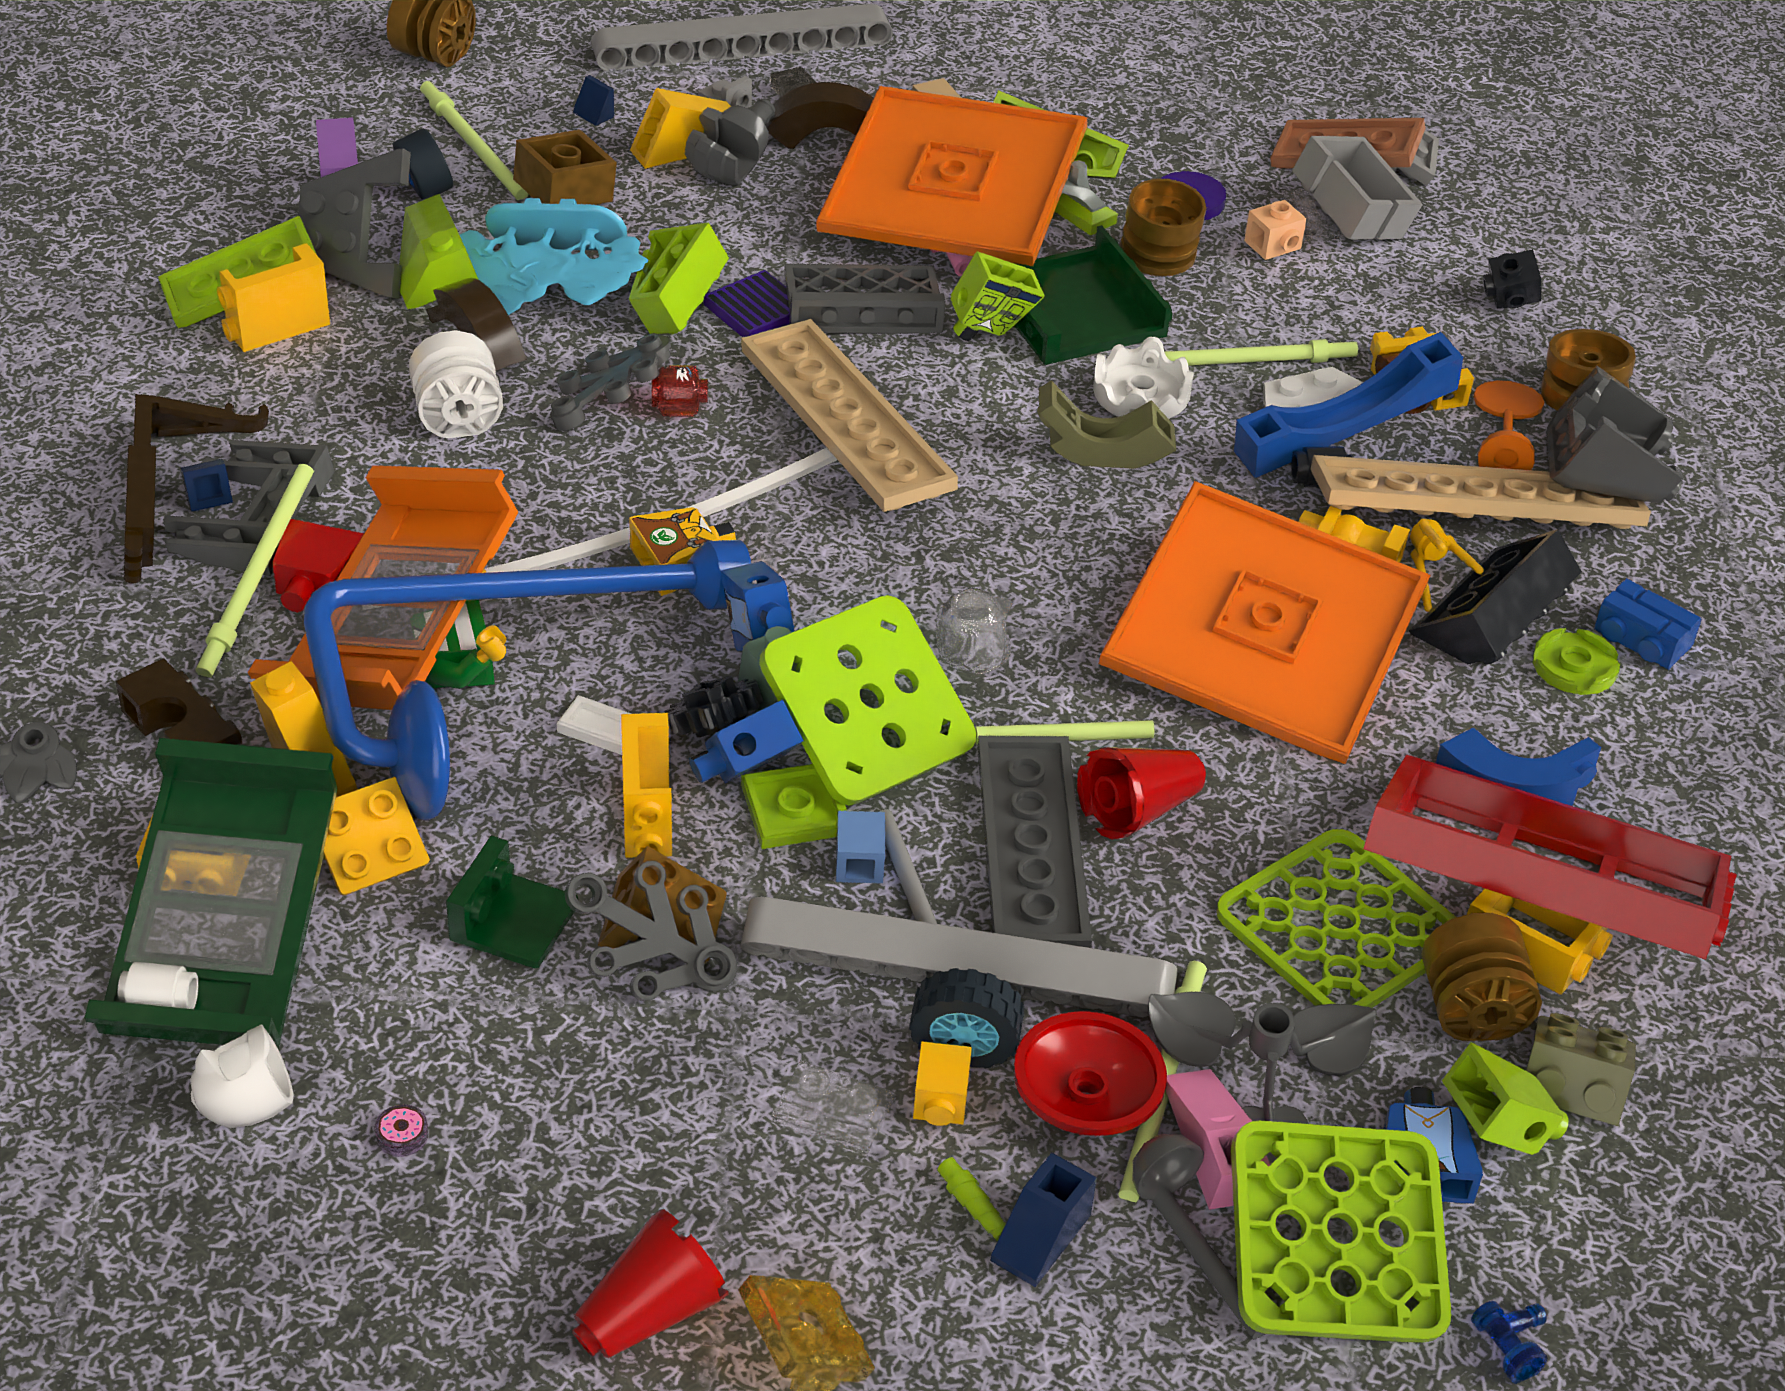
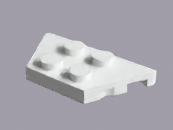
[1263,367,1363,407]

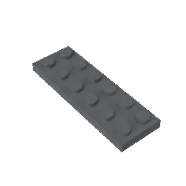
[977,736,1092,948]

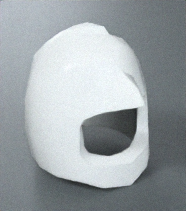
[190,1025,294,1128]

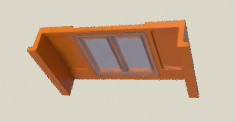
[247,465,519,710]

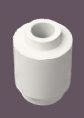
[118,962,198,1009]

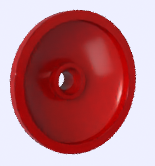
[1013,1011,1167,1136]

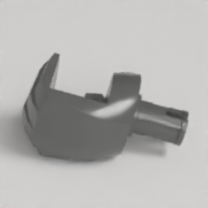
[685,98,776,185]

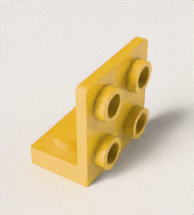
[323,777,430,896]

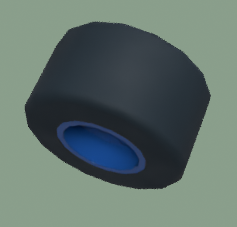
[392,128,454,200]

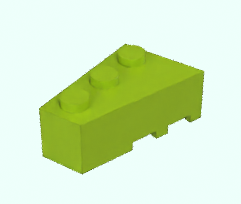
[629,222,729,334]

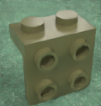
[1525,1013,1636,1126]

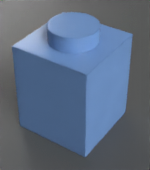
[836,811,885,883]

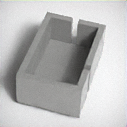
[1292,136,1423,240]

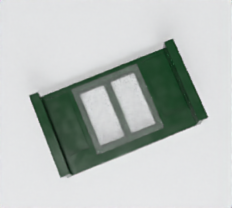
[84,738,338,1050]

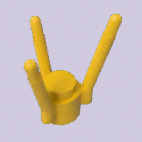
[1410,518,1484,612]

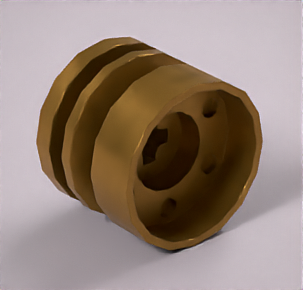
[386,0,476,67]
[1120,179,1206,276]
[1421,913,1542,1041]

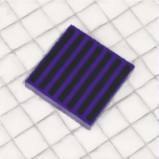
[704,270,790,337]

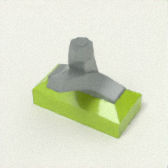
[1055,160,1118,236]

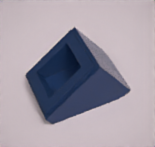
[573,75,614,126]

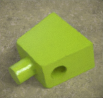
[1441,1042,1569,1155]

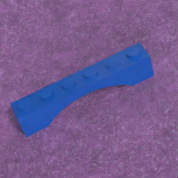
[1234,332,1463,478]

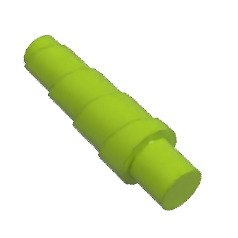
[937,1157,1006,1241]

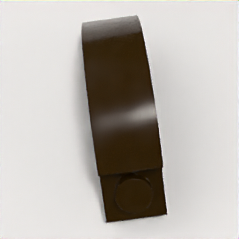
[765,82,874,149]
[426,278,527,370]

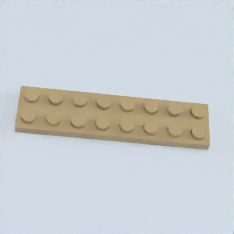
[741,319,958,512]
[1311,455,1651,529]

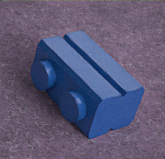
[1594,578,1702,670]

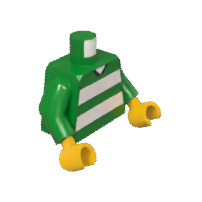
[408,569,506,689]

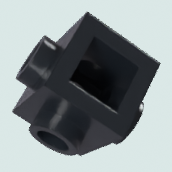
[1483,249,1541,309]

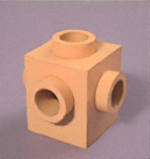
[1244,200,1306,260]

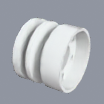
[409,330,503,438]

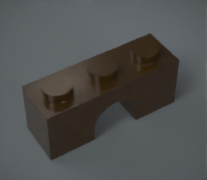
[116,658,242,745]

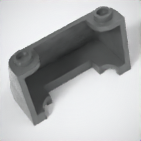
[1546,366,1683,503]

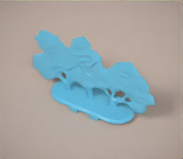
[459,198,648,315]

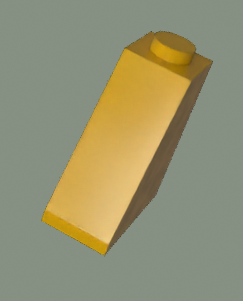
[630,88,731,169]
[250,661,358,797]

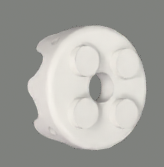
[1093,337,1194,419]

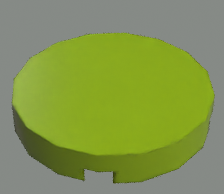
[1532,628,1620,695]

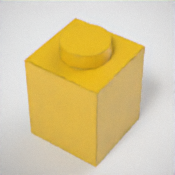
[913,1041,972,1126]

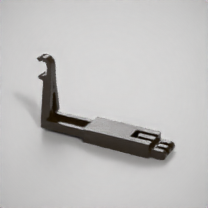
[124,394,269,584]

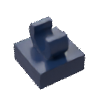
[180,459,233,512]

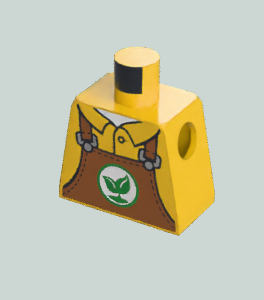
[629,507,736,596]

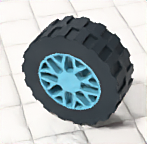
[909,968,1025,1069]

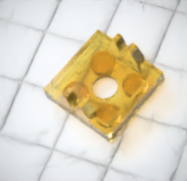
[738,1275,875,1391]

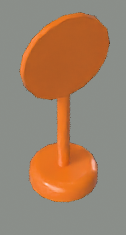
[1473,380,1545,470]

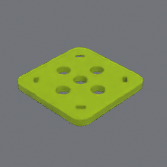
[759,595,976,805]
[1216,829,1456,1008]
[1231,1121,1451,1342]

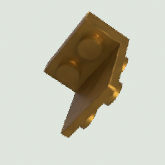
[598,846,727,964]

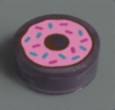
[375,1104,429,1157]

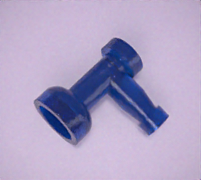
[1471,1301,1548,1384]

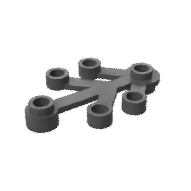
[550,333,671,431]
[565,861,737,1001]

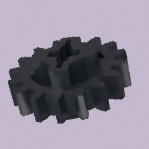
[664,676,764,738]

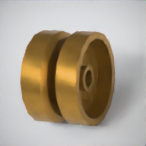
[1541,329,1636,411]

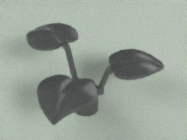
[1148,992,1376,1165]

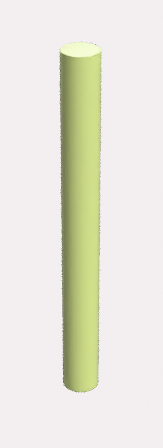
[975,720,1154,744]

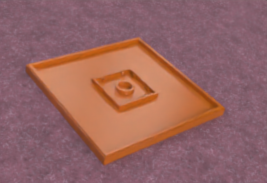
[816,86,1087,266]
[1098,481,1431,764]

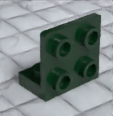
[446,835,579,969]

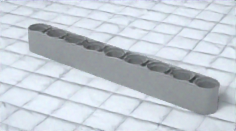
[591,4,893,71]
[740,897,1178,1017]

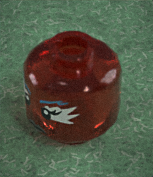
[652,365,708,417]

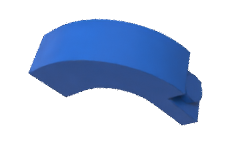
[1436,728,1601,806]

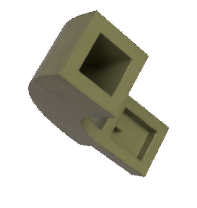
[1037,380,1176,469]

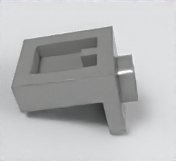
[698,76,752,108]

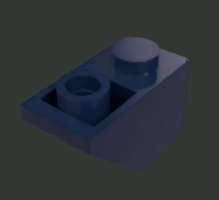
[990,1152,1097,1287]

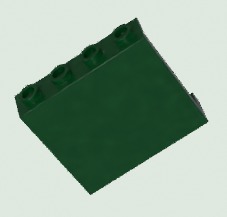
[1014,225,1172,365]

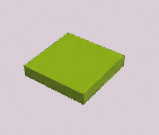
[741,764,847,849]

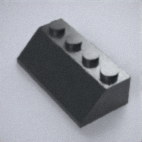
[1409,529,1582,665]

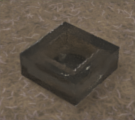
[770,66,817,97]

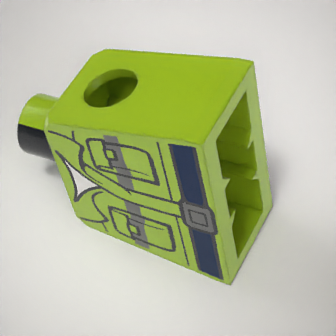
[950,251,1045,341]

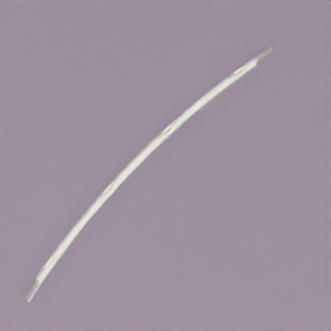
[352,447,837,611]

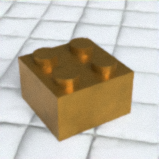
[513,129,617,205]

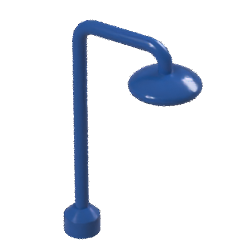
[304,540,753,821]

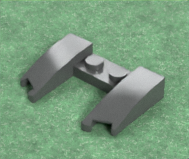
[163,440,335,576]

